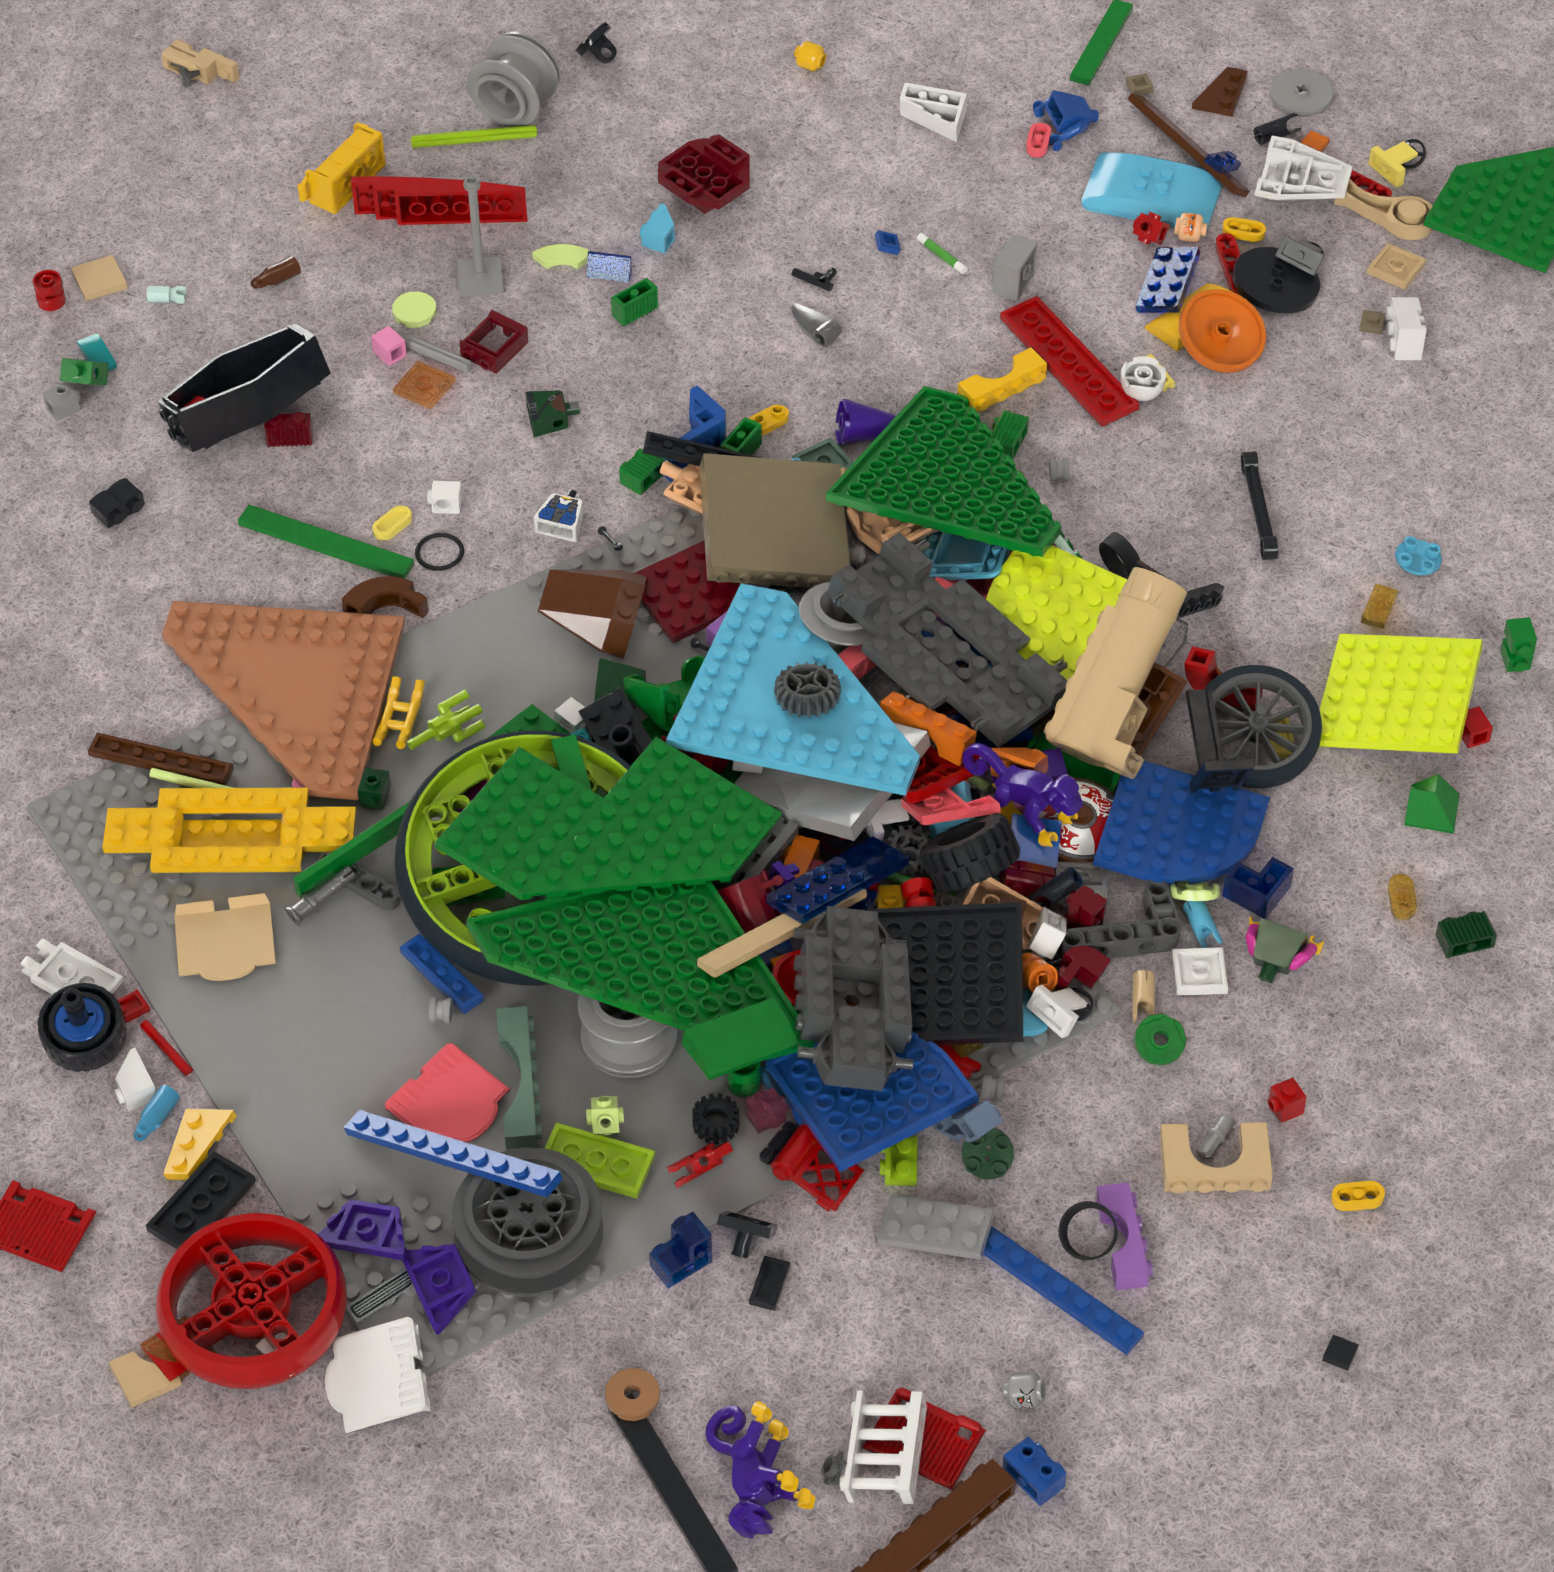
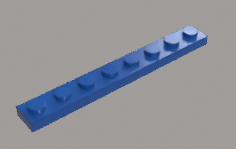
[983,1226,1144,1355]

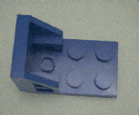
[665,385,726,483]

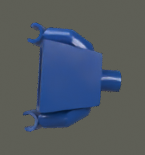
[1033,90,1099,151]

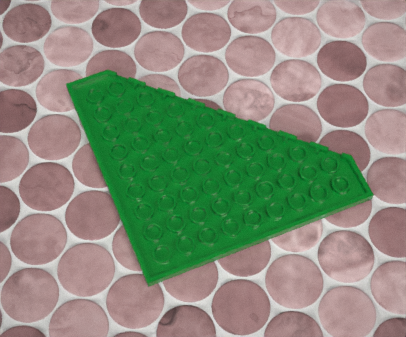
[826,386,1061,557]
[466,881,815,1060]

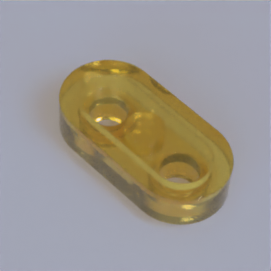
[1387,874,1417,920]

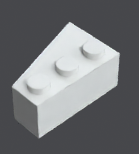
[900,83,967,142]
[1386,297,1427,360]

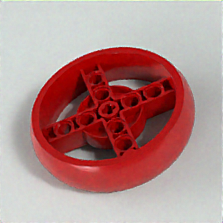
[156,1213,347,1389]

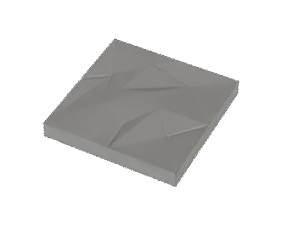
[734,723,931,841]

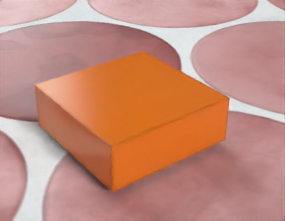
[1300,131,1330,152]

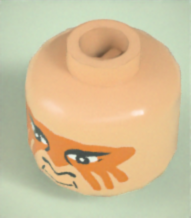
[1174,212,1207,243]

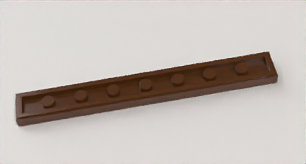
[1128,93,1250,197]

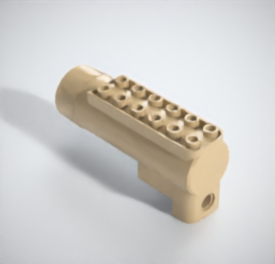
[1044,567,1187,779]

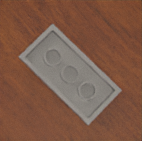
[877,1194,995,1260]

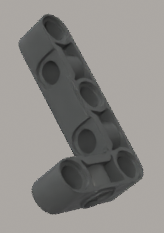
[1058,879,1182,958]

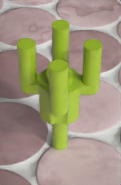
[407,689,485,750]

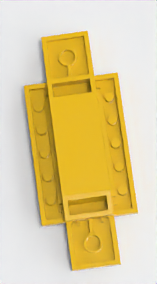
[102,788,357,873]

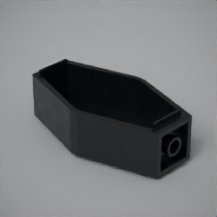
[157,323,331,452]

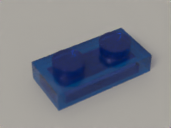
[1204,151,1242,174]

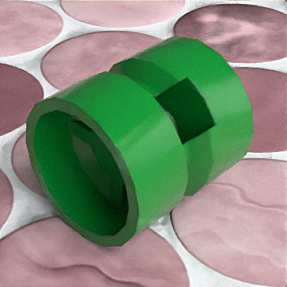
[727,1062,761,1098]

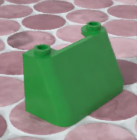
[623,655,705,732]

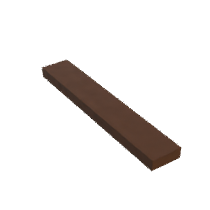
[88,732,234,786]

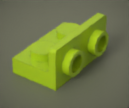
[880,1136,917,1186]

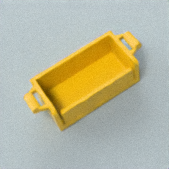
[297,122,386,214]

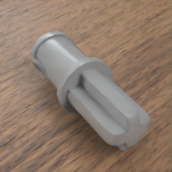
[1197,1113,1235,1159]

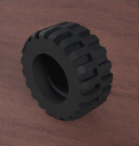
[919,814,1020,893]

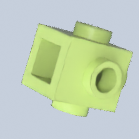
[586,1096,624,1136]

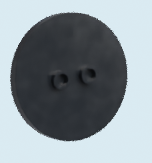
[1232,247,1320,314]

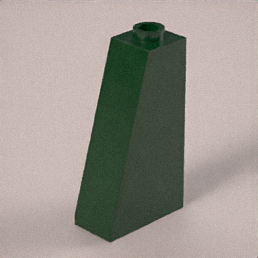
[592,658,646,743]

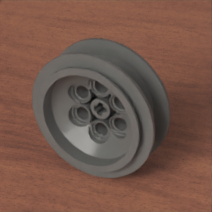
[453,1147,603,1296]

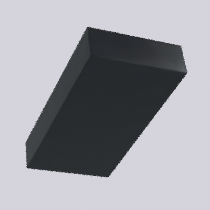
[749,1256,790,1311]

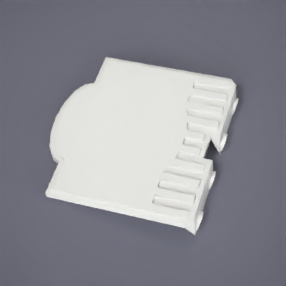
[325,1317,431,1433]

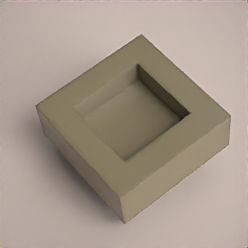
[1126,73,1153,95]
[1359,310,1386,334]

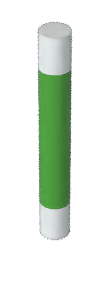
[917,233,968,274]

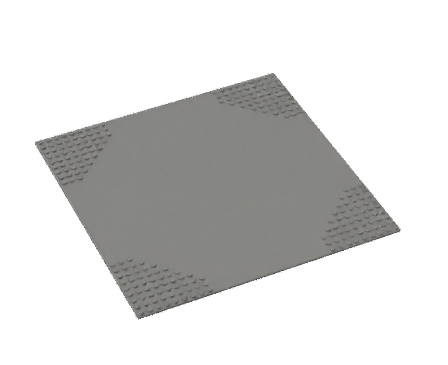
[27,507,1120,1377]

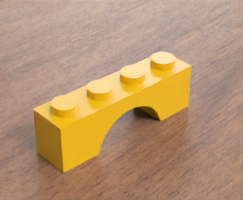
[957,348,1047,412]

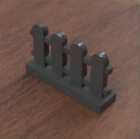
[711,816,798,890]

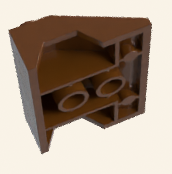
[1131,663,1188,756]

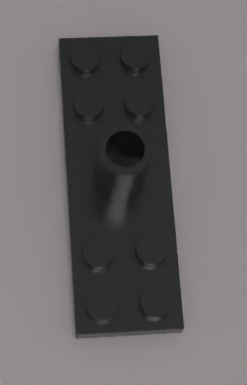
[578,687,652,766]

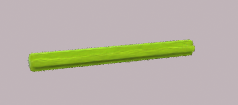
[411,125,537,148]

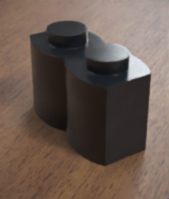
[89,478,145,528]

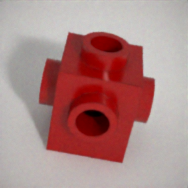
[1132,211,1170,245]

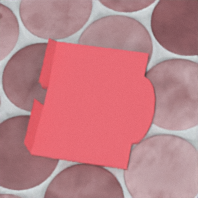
[385,1043,510,1142]

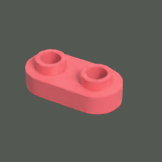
[1026,123,1051,158]

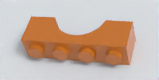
[880,691,977,766]

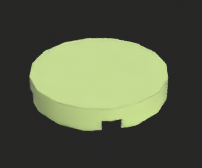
[392,291,436,328]
[1170,881,1220,901]

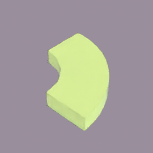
[532,244,594,269]

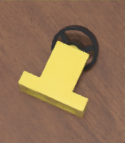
[1368,139,1426,188]

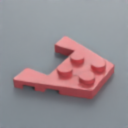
[901,779,1001,825]

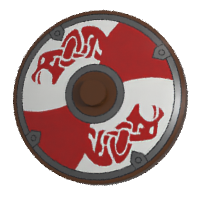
[1039,777,1115,862]

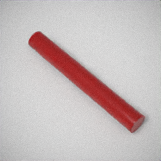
[140,1020,193,1076]

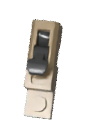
[161,39,240,87]

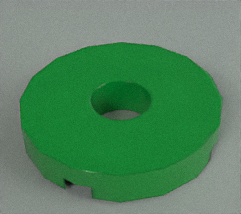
[1134,1014,1187,1065]

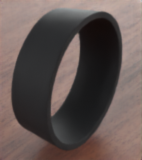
[1099,532,1140,579]
[1058,1201,1118,1261]

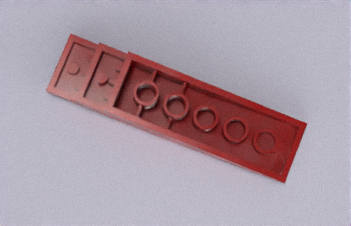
[351,176,528,225]

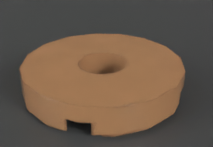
[605,1368,660,1421]

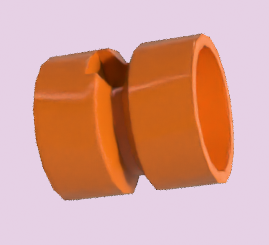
[1023,953,1058,993]

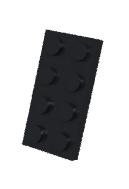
[146,1151,256,1249]

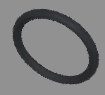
[415,533,464,571]

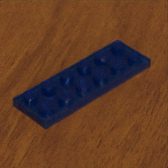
[766,836,909,925]

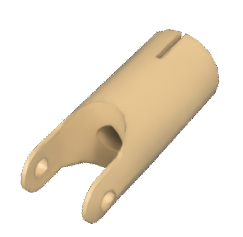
[1132,970,1155,1023]

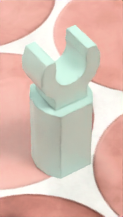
[147,286,187,304]

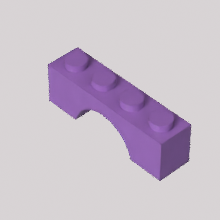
[1096,1182,1153,1291]

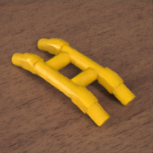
[372,676,425,749]

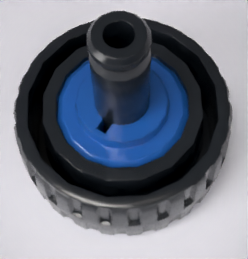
[37,983,127,1072]

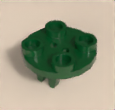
[962,1128,1014,1179]

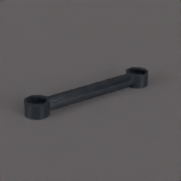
[1241,451,1278,560]

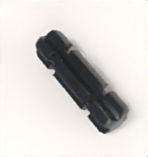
[759,1121,798,1165]

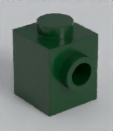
[357,767,391,809]

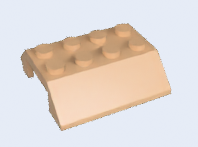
[846,506,939,554]

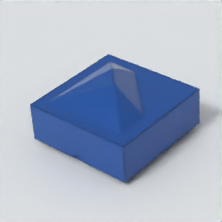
[875,230,901,255]

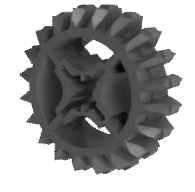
[774,661,841,718]

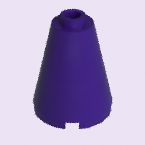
[835,399,896,445]

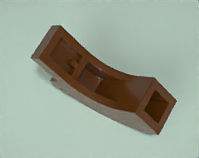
[342,576,429,618]

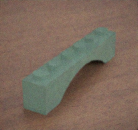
[496,1006,542,1151]

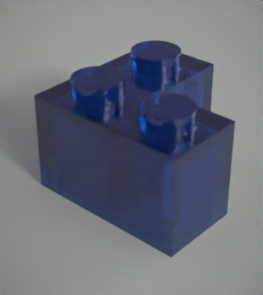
[1222,857,1294,919]
[649,1211,712,1289]

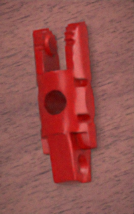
[666,1142,733,1189]

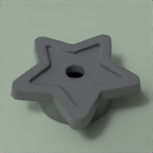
[821,1450,847,1485]

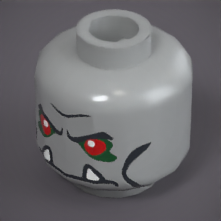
[1003,1372,1046,1408]

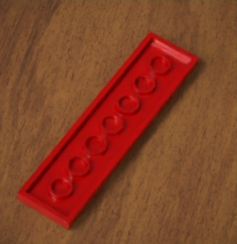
[1000,296,1140,427]

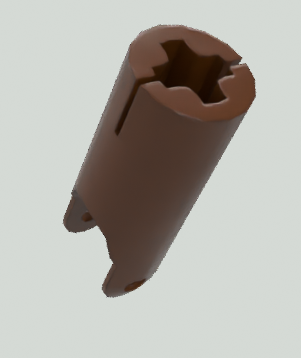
[251,256,301,289]

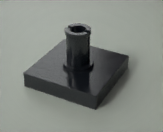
[717,1211,778,1258]

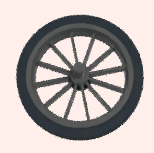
[1204,665,1322,788]

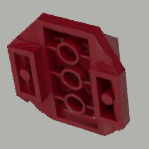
[658,134,750,214]

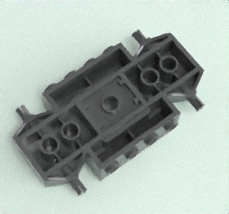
[793,906,914,1091]

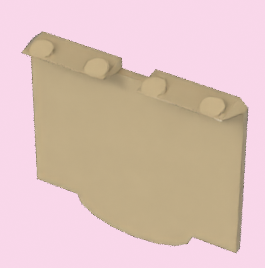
[174,893,276,981]

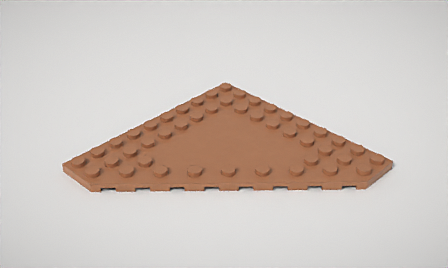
[162,601,405,800]

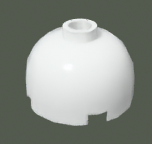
[1121,356,1166,401]

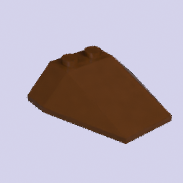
[538,569,646,659]

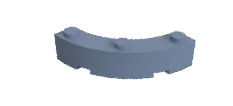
[931,1099,1003,1142]

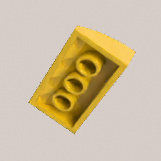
[1145,283,1234,351]

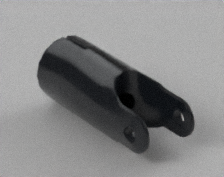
[1253,113,1302,145]
[1027,867,1083,909]

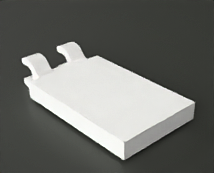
[20,939,124,994]

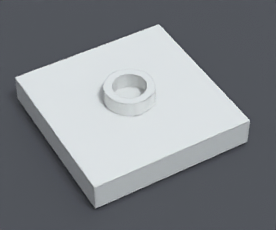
[1171,947,1228,996]

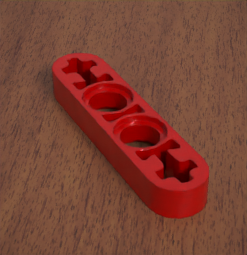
[1215,233,1244,298]
[903,754,980,803]

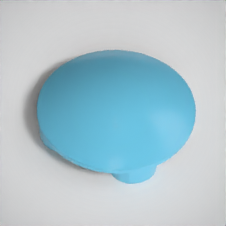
[1395,536,1442,575]

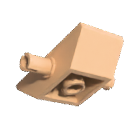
[660,460,703,516]

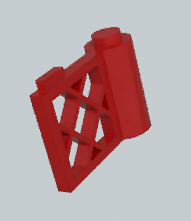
[771,1124,864,1212]

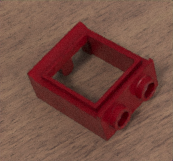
[459,310,529,374]

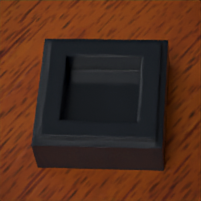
[1322,1334,1359,1371]

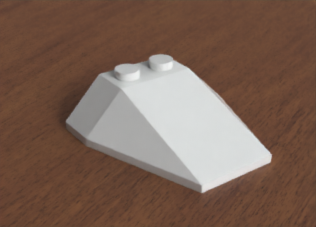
[1254,136,1353,201]

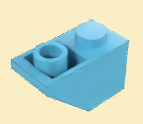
[639,203,675,253]

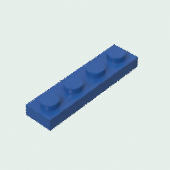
[400,933,484,1014]

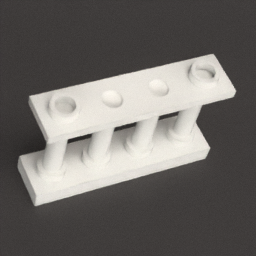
[840,1391,927,1504]

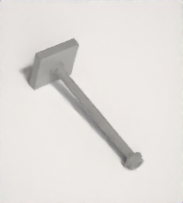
[457,175,504,296]

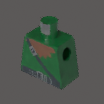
[525,390,580,437]

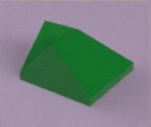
[1404,774,1460,834]

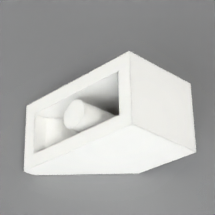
[1029,907,1066,960]
[114,1048,156,1112]

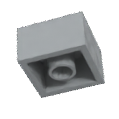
[991,234,1037,301]

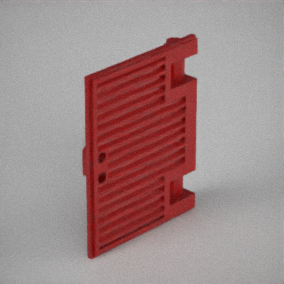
[0,1180,97,1273]
[863,1387,986,1490]

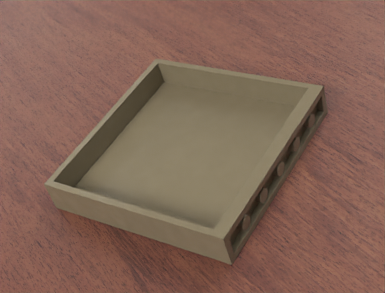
[699,453,850,589]

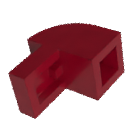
[1054,946,1111,991]

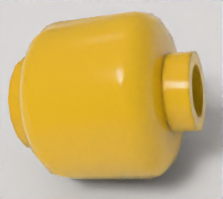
[794,41,827,72]

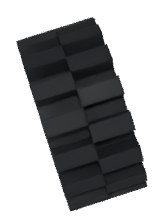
[692,1093,740,1144]

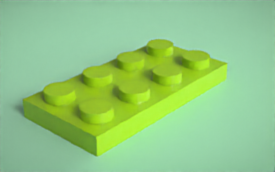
[544,1123,656,1199]

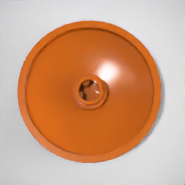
[1179,289,1266,373]

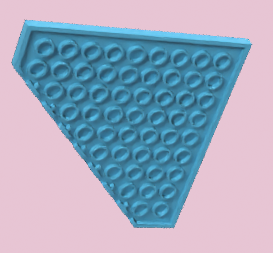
[666,583,920,796]

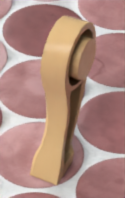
[1334,179,1432,240]

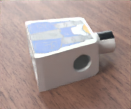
[534,490,584,542]

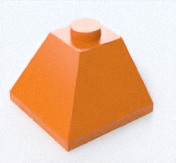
[990,747,1048,778]

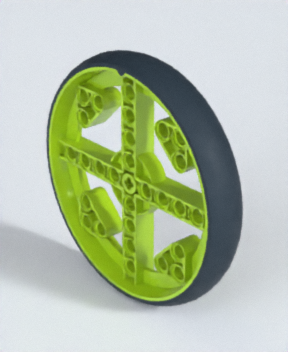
[395,730,631,986]

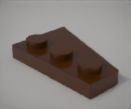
[1192,67,1248,117]

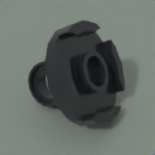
[576,22,617,64]

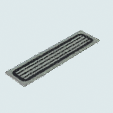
[346,1268,412,1322]

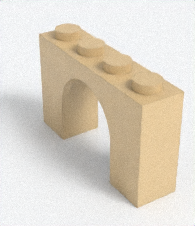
[1159,1122,1273,1193]

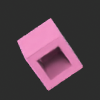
[371,326,407,366]

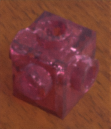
[746,1087,788,1134]

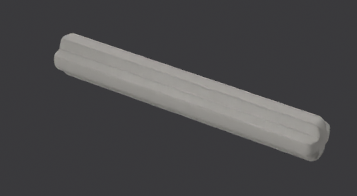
[397,331,472,373]

